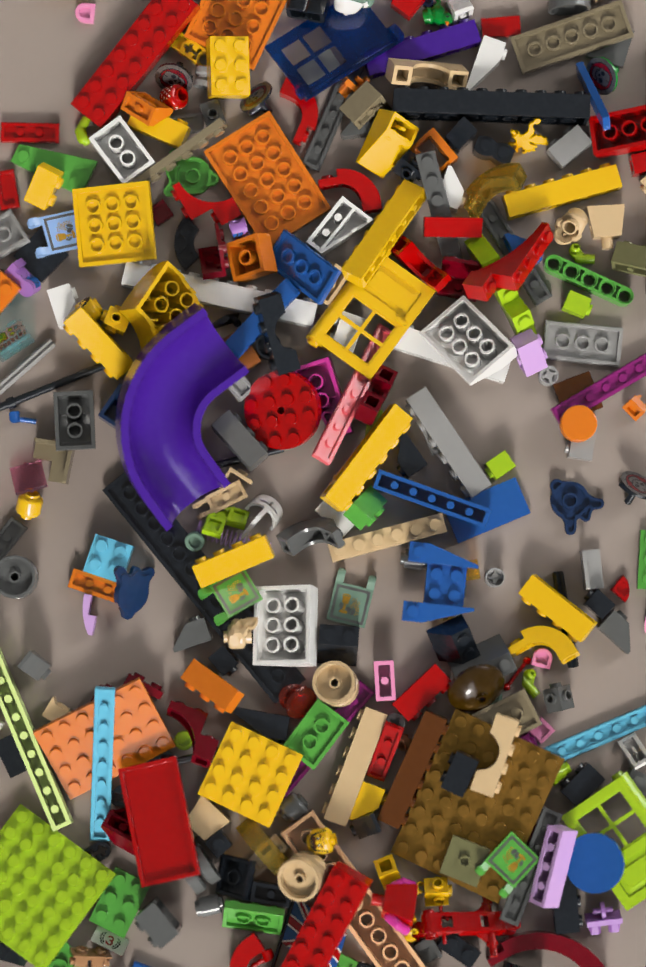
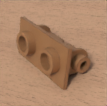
[69,946,112,967]

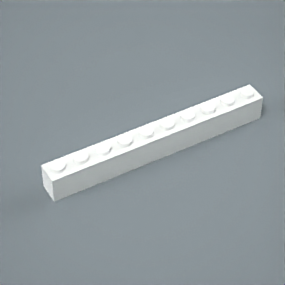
[121,261,318,329]

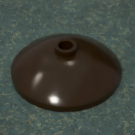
[447,664,505,711]

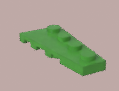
[11,144,98,192]

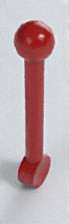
[503,656,531,691]

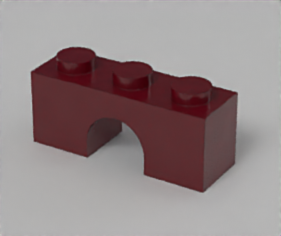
[354,365,398,426]

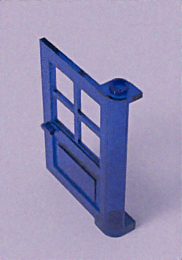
[265,4,404,101]

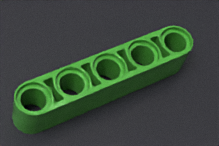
[543,254,634,307]

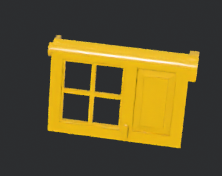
[306,252,436,380]

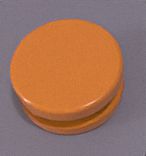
[559,405,597,443]

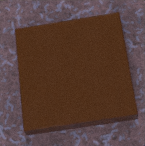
[552,371,603,411]

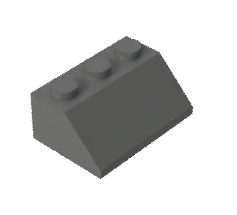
[448,634,517,677]

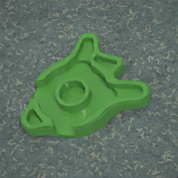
[163,148,219,197]

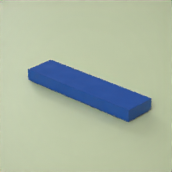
[576,61,611,131]

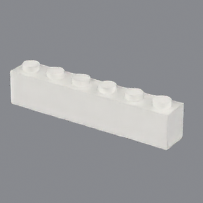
[393,325,511,384]

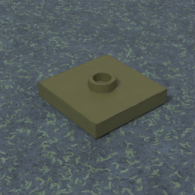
[439,835,491,887]

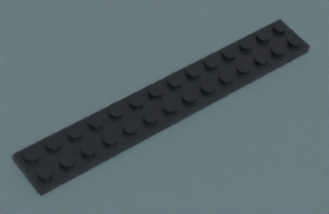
[102,472,306,704]

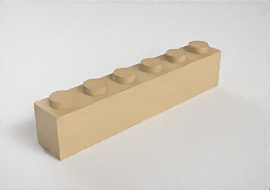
[328,513,447,563]
[321,706,388,827]

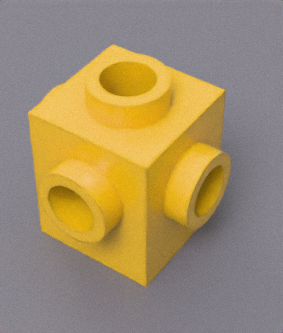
[100,305,129,336]
[423,877,453,906]

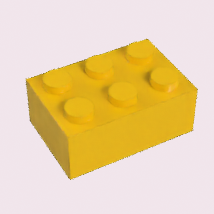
[206,36,250,99]

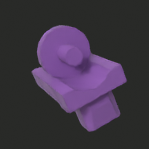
[584,901,623,935]

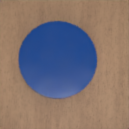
[567,832,625,894]

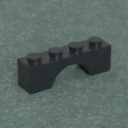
[252,291,301,376]

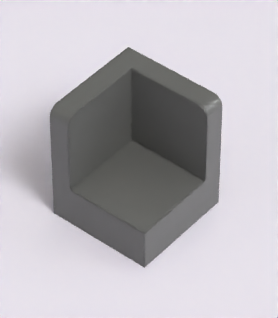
[413,937,443,964]

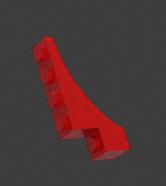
[462,222,554,301]

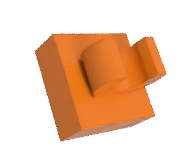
[622,394,646,421]

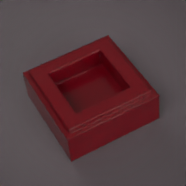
[152,199,174,227]

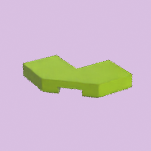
[201,506,250,539]

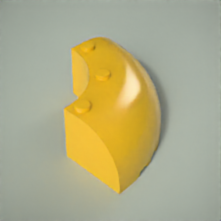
[118,260,204,350]

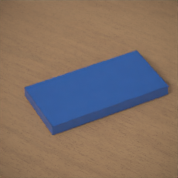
[273,229,342,305]
[446,477,531,544]

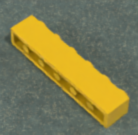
[502,163,622,221]
[341,179,427,288]
[320,404,413,512]

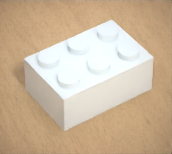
[89,115,156,183]

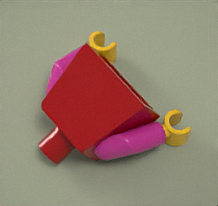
[371,877,424,942]

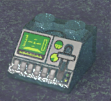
[0,319,35,362]

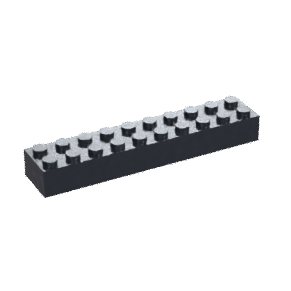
[392,85,591,126]

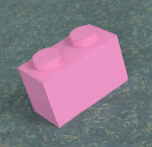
[373,660,396,701]

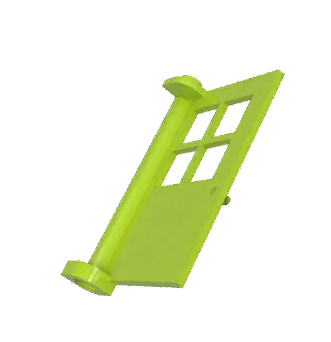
[562,770,646,911]

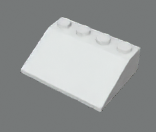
[419,295,518,386]
[253,584,318,667]

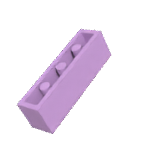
[529,825,578,908]

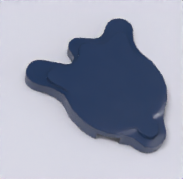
[550,479,604,535]
[113,566,155,620]

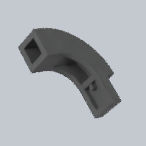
[276,517,345,556]

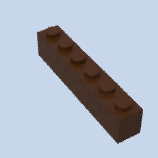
[377,709,450,829]

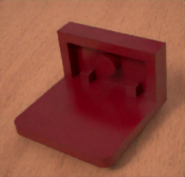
[198,223,229,280]
[437,256,481,302]

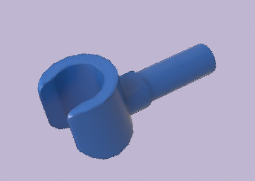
[9,411,37,424]

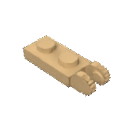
[191,479,248,520]

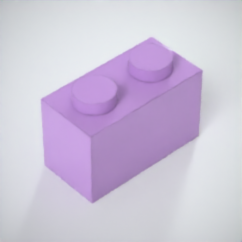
[510,328,548,377]

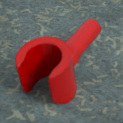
[249,948,274,967]

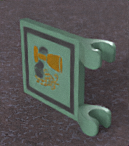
[326,568,377,628]

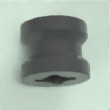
[386,713,405,727]

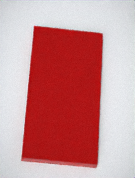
[118,756,201,888]

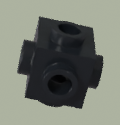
[393,150,421,183]

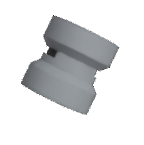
[193,66,207,90]
[484,568,505,588]

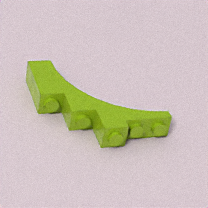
[464,234,542,347]

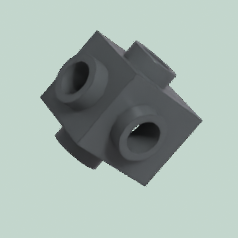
[542,682,575,713]

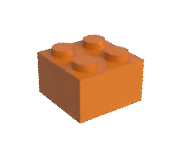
[226,233,278,282]

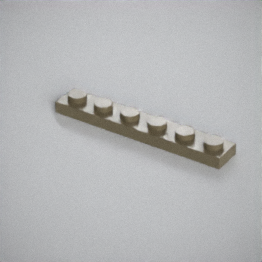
[129,118,228,183]

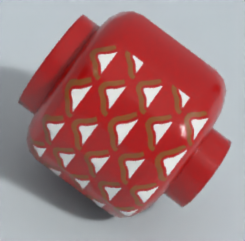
[159,84,188,112]

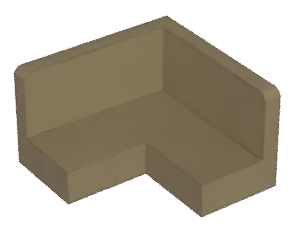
[339,80,392,130]
[33,437,75,484]

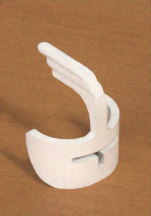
[241,494,283,539]

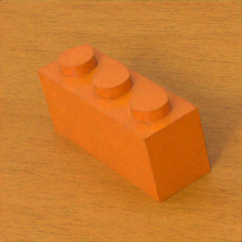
[180,659,245,714]

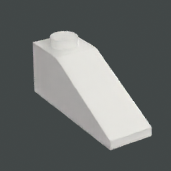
[466,35,508,91]

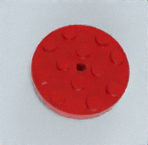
[244,371,322,450]

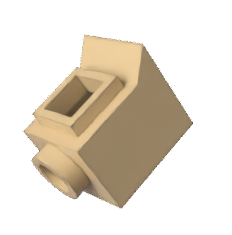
[41,696,71,721]

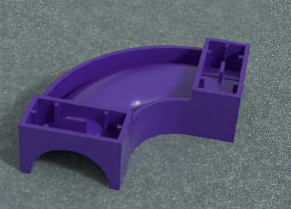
[115,303,249,531]

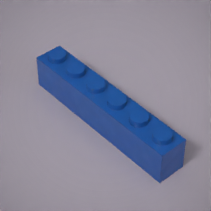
[373,469,492,528]

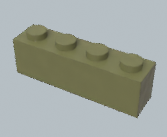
[611,241,646,277]

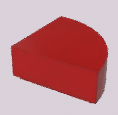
[610,575,630,603]

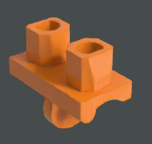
[337,75,370,98]

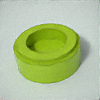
[174,730,192,750]

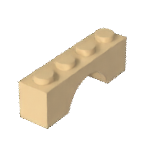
[385,58,469,90]
[470,712,522,798]

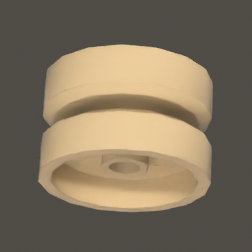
[312,661,360,708]
[277,851,328,902]

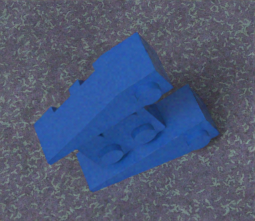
[401,541,479,623]

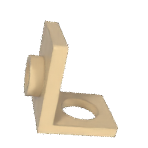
[219,467,253,489]

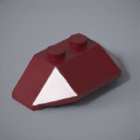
[101,808,135,856]

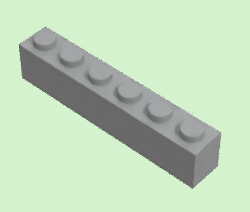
[405,386,492,499]

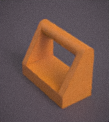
[120,91,173,126]
[409,127,458,174]

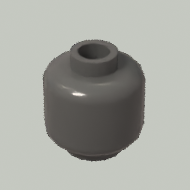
[279,793,309,822]

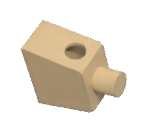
[585,204,625,250]
[189,796,231,841]

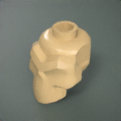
[554,207,588,245]
[224,617,258,649]

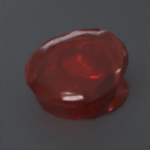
[279,684,317,719]

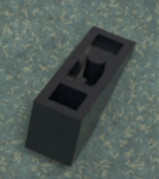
[233,707,290,743]

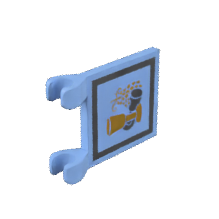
[27,210,77,259]

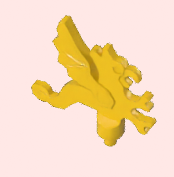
[508,118,549,154]

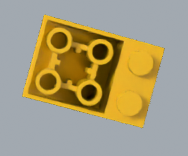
[356,109,420,179]

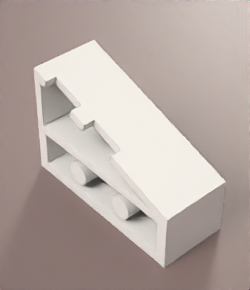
[306,196,373,256]

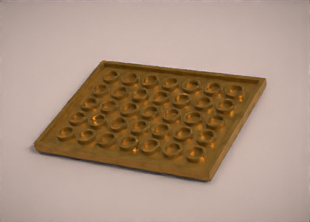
[391,709,565,904]

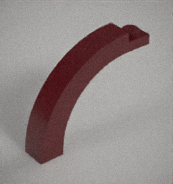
[486,930,605,967]

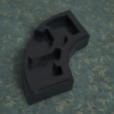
[174,217,200,271]

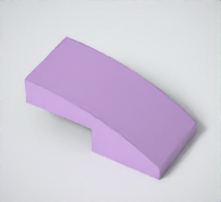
[83,594,97,636]

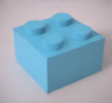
[83,534,135,582]

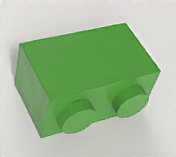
[343,485,387,531]

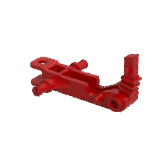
[412,896,521,958]

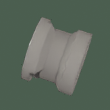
[538,365,559,386]

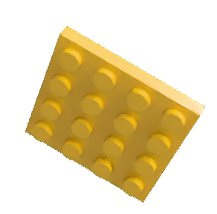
[72,181,157,268]
[197,721,303,828]

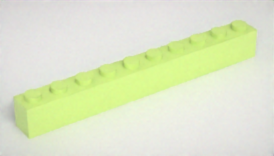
[0,648,74,831]

